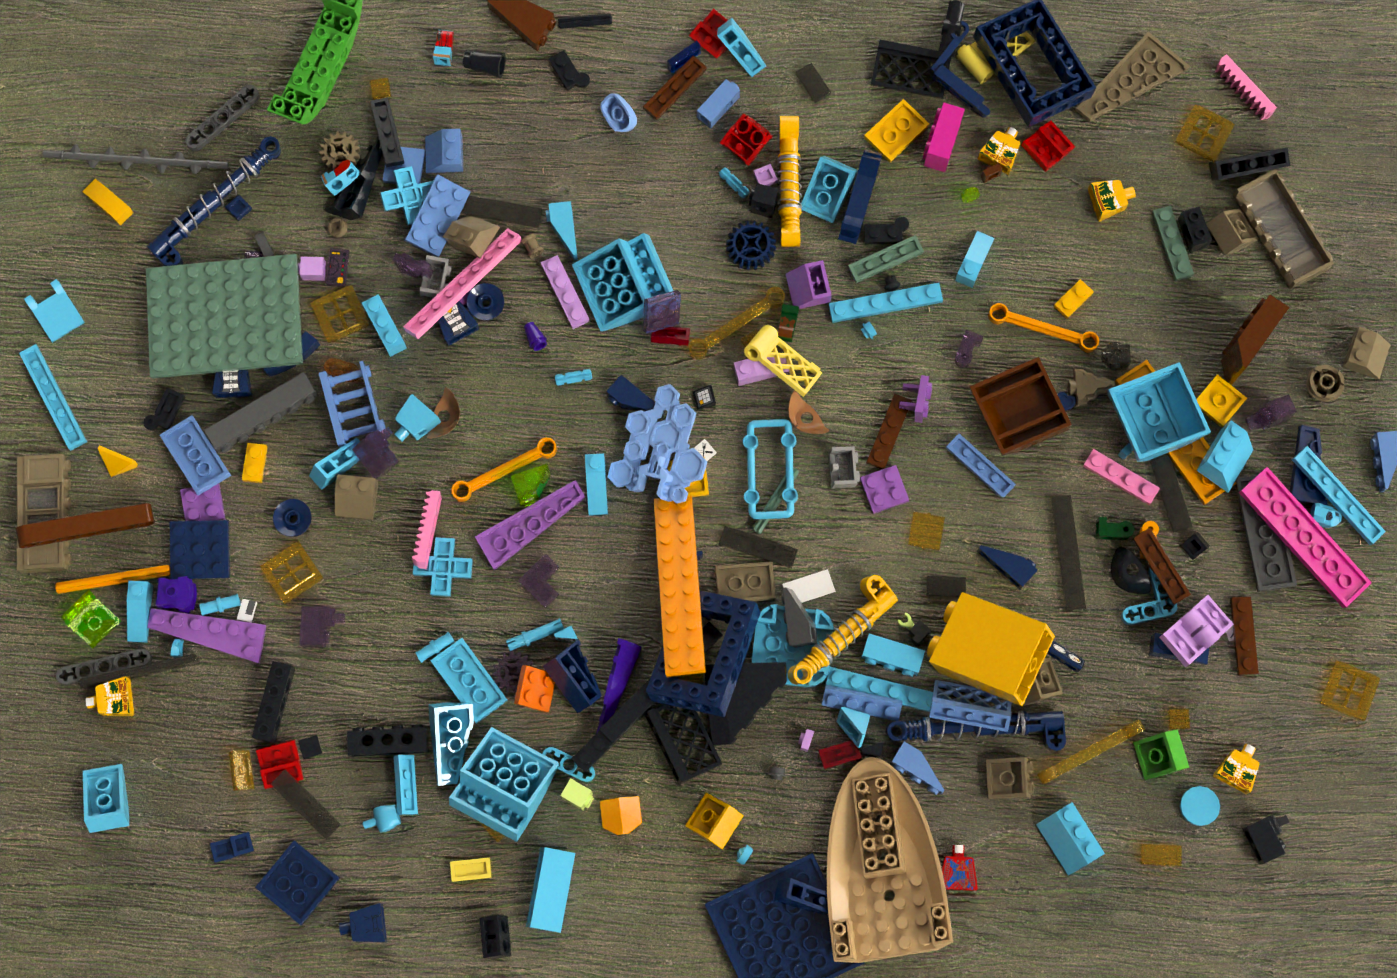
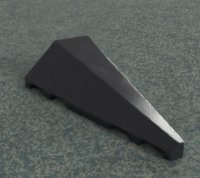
[324,133,382,220]

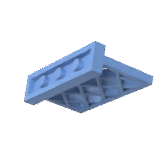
[929,680,1012,732]

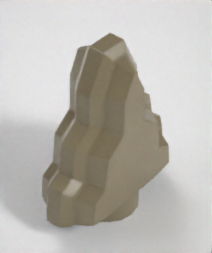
[1068,369,1115,406]

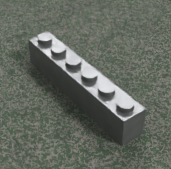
[204,372,318,453]

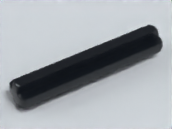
[558,13,612,29]

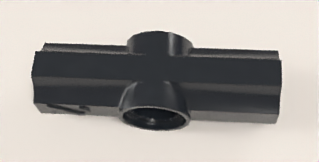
[939,0,965,57]

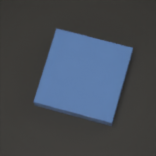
[383,147,425,184]

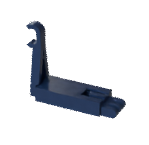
[928,21,990,118]

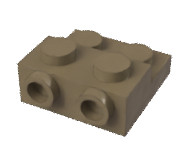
[986,757,1034,800]

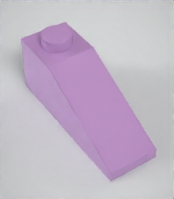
[733,357,790,386]

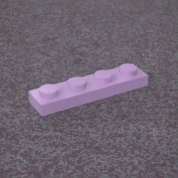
[541,255,590,329]

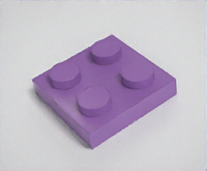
[860,465,909,514]
[180,483,226,521]

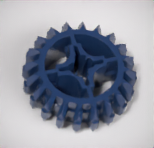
[726,220,776,271]

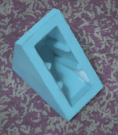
[836,707,870,748]

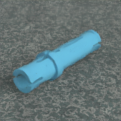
[506,618,564,652]

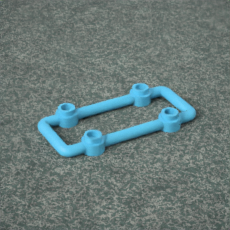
[743,419,798,519]

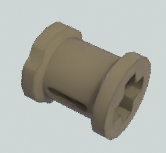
[521,234,544,259]

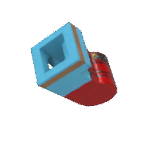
[433,30,454,66]
[321,160,360,196]

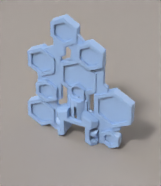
[607,384,707,504]

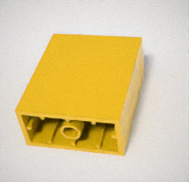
[927,592,1055,706]

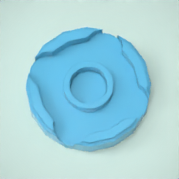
[1179,786,1220,826]

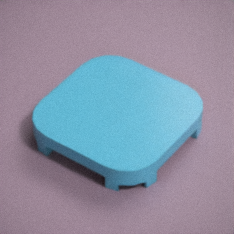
[752,604,834,688]

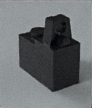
[1242,815,1289,865]

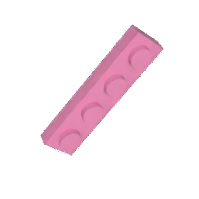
[1083,449,1160,505]

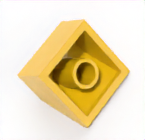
[685,793,743,849]

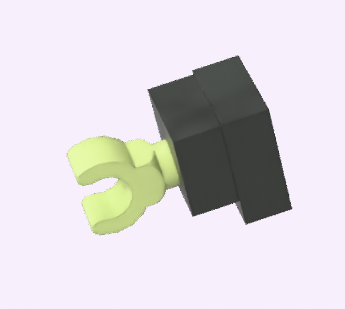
[898,613,931,647]

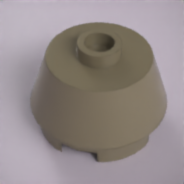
[1306,365,1344,402]

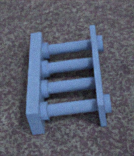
[319,361,386,448]

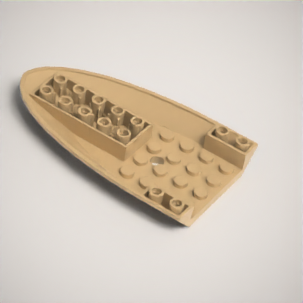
[827,757,953,963]

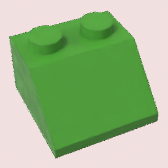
[1133,730,1190,780]

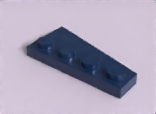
[1290,425,1328,506]

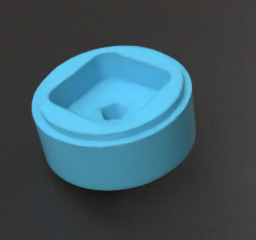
[737,845,753,865]

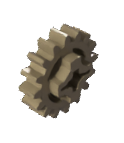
[319,131,361,170]

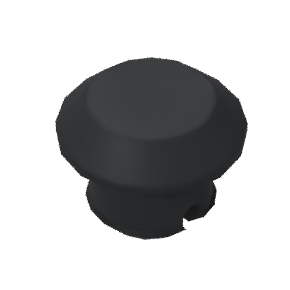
[884,275,901,291]

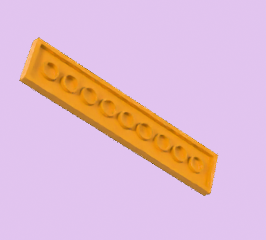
[654,495,706,677]

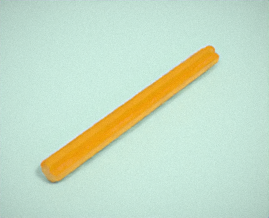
[55,565,171,594]

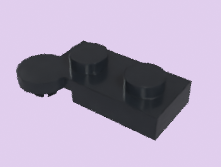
[548,50,590,91]
[864,217,909,245]
[143,388,185,430]

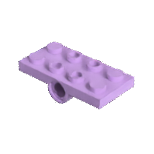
[1159,595,1234,668]

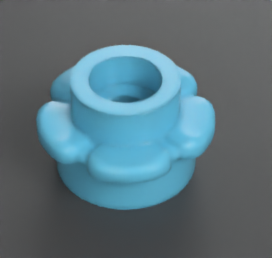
[861,321,877,339]

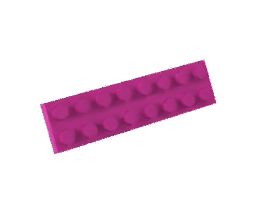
[1239,467,1372,609]

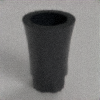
[463,50,506,78]

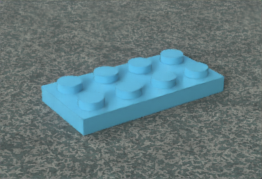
[430,638,508,724]

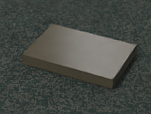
[715,561,776,602]

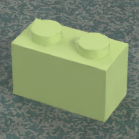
[560,778,594,811]

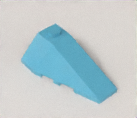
[429,702,474,786]

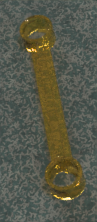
[689,287,785,360]
[1037,719,1145,785]

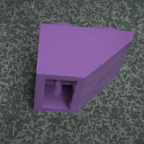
[786,260,832,309]

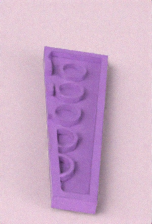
[475,480,585,570]
[148,608,266,663]

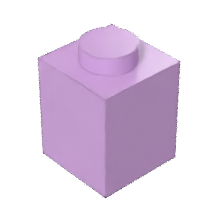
[298,257,326,281]

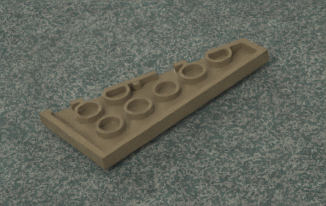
[1075,32,1191,122]

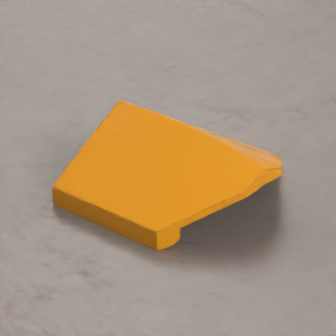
[600,796,642,835]

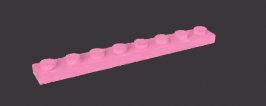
[403,228,522,339]

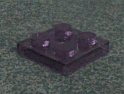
[643,290,681,334]

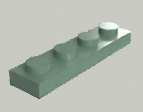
[1152,206,1194,281]
[848,235,924,283]

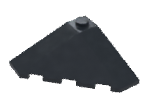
[705,662,787,745]

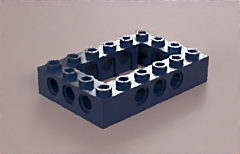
[973,0,1096,127]
[646,591,761,717]

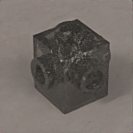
[1101,342,1131,371]

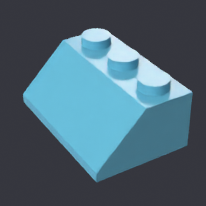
[1196,420,1253,493]
[1036,802,1105,876]

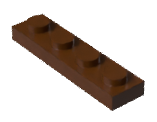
[643,55,707,120]
[866,393,912,470]
[1132,528,1191,605]
[1230,597,1259,675]

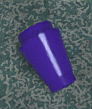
[524,322,547,351]

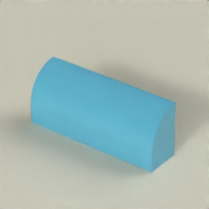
[526,847,575,933]

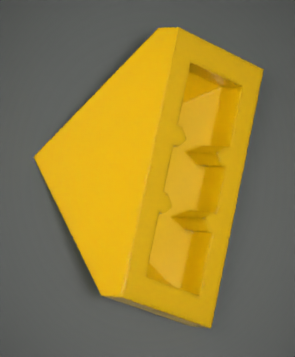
[98,445,138,477]

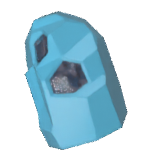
[1310,503,1342,528]

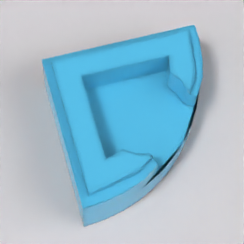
[1118,443,1133,460]
[171,639,184,658]

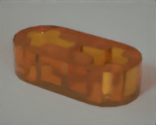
[324,358,359,382]

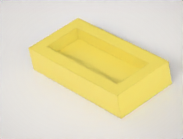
[450,857,492,882]

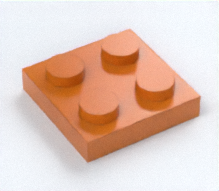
[514,665,555,713]

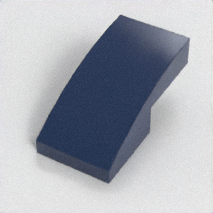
[209,832,254,864]

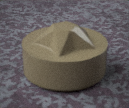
[328,218,347,238]

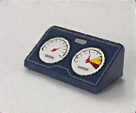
[1047,640,1085,673]

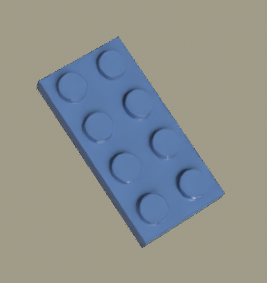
[404,174,470,257]
[160,415,231,496]

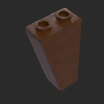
[487,0,556,51]

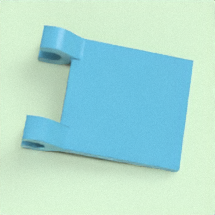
[24,279,85,343]

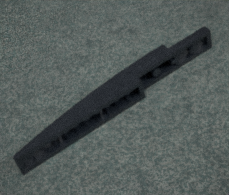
[571,622,723,773]

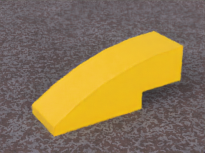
[82,179,134,226]

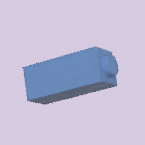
[697,79,740,129]

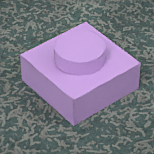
[753,164,778,186]
[798,729,814,752]

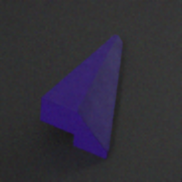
[597,638,642,732]

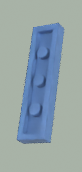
[946,433,1016,499]
[822,685,903,721]

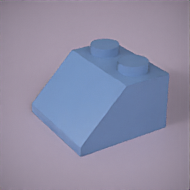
[425,129,463,173]

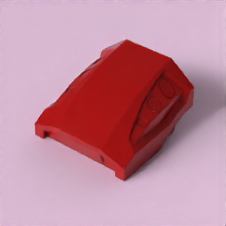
[720,113,773,166]

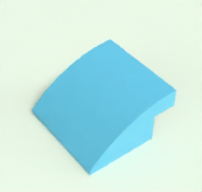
[572,233,678,331]
[449,727,559,842]

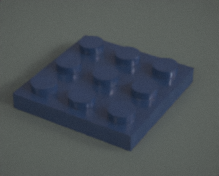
[170,520,230,579]
[255,840,340,925]

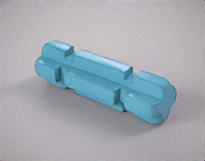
[719,167,750,198]
[555,369,592,386]

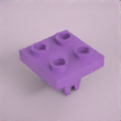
[899,375,932,423]

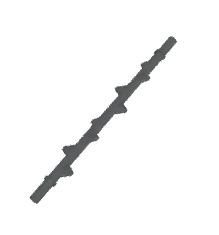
[43,145,229,174]

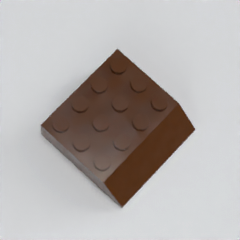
[1221,294,1289,385]
[969,357,1072,455]

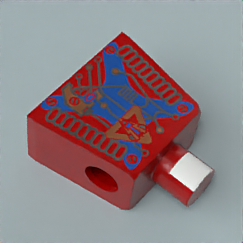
[941,845,978,891]

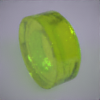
[960,187,980,203]

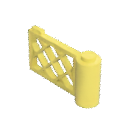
[957,31,1035,84]
[744,325,822,397]

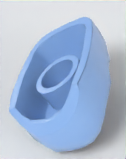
[600,93,637,132]

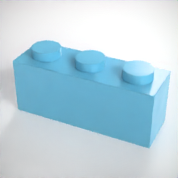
[362,294,407,357]
[861,633,925,677]

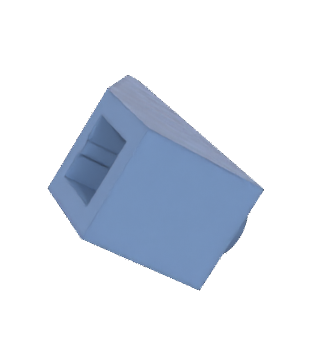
[1370,431,1397,493]
[891,741,944,795]

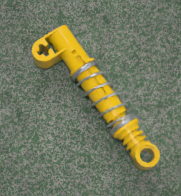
[777,116,802,247]
[787,575,898,685]

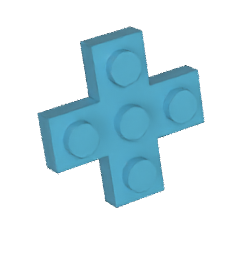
[380,166,433,226]
[413,537,473,597]

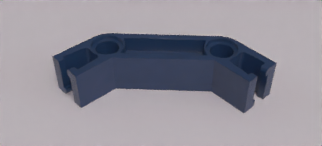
[838,149,882,244]

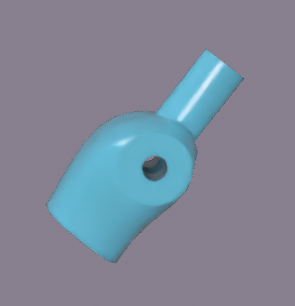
[363,804,401,833]

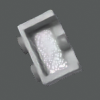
[420,255,452,298]
[828,446,860,489]

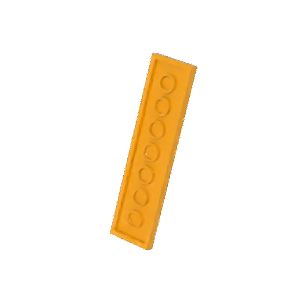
[1115,360,1236,505]

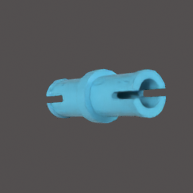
[199,594,241,616]
[415,632,455,663]

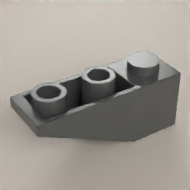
[781,587,818,648]

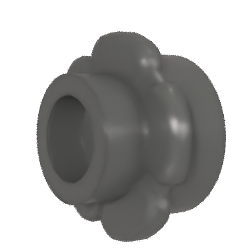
[767,767,786,780]

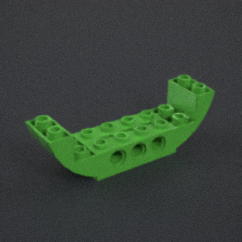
[267,0,362,124]

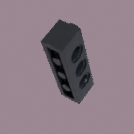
[1209,147,1291,181]
[252,661,295,744]
[347,724,429,757]

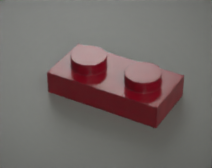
[651,325,690,346]
[818,740,862,770]

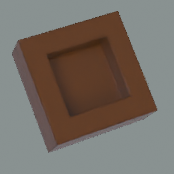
[981,163,1003,183]

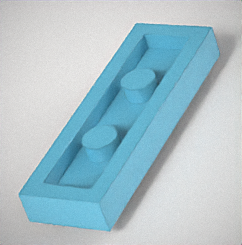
[394,755,418,815]

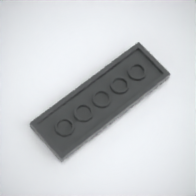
[1235,473,1297,592]

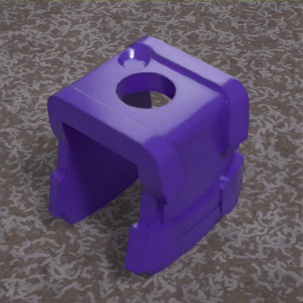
[156,576,197,614]

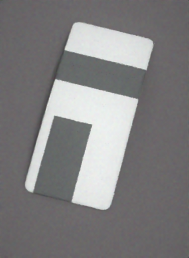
[237,599,257,623]

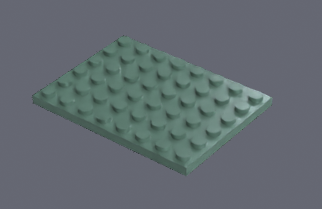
[146,254,303,379]

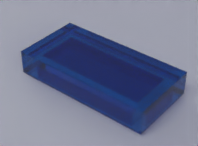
[667,41,701,73]

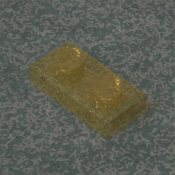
[228,750,254,791]

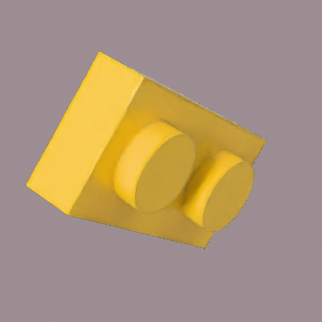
[1053,279,1094,319]
[242,443,268,483]

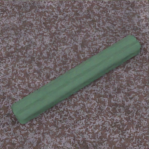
[752,467,799,534]

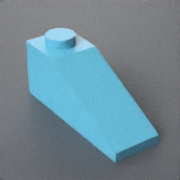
[717,18,766,77]
[546,201,578,261]
[955,231,994,288]
[309,438,369,490]
[585,454,608,516]
[127,581,153,643]

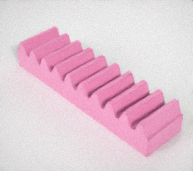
[1215,54,1277,120]
[412,490,442,569]

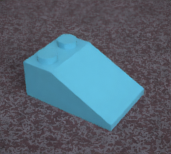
[801,156,858,223]
[83,764,129,833]

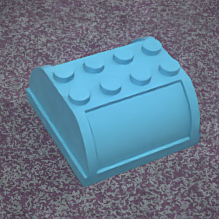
[1107,362,1211,462]

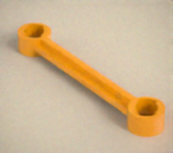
[988,303,1099,353]
[452,437,557,502]

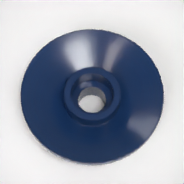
[467,283,505,321]
[273,499,312,537]

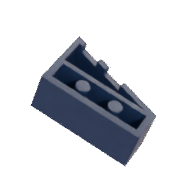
[543,639,602,714]

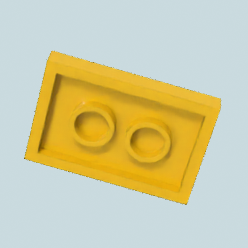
[864,99,930,163]

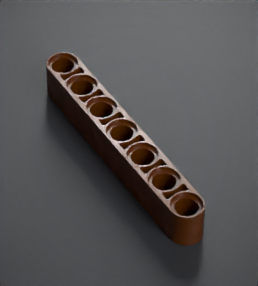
[16,503,155,548]

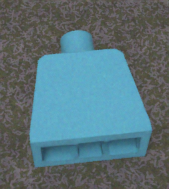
[394,394,441,442]

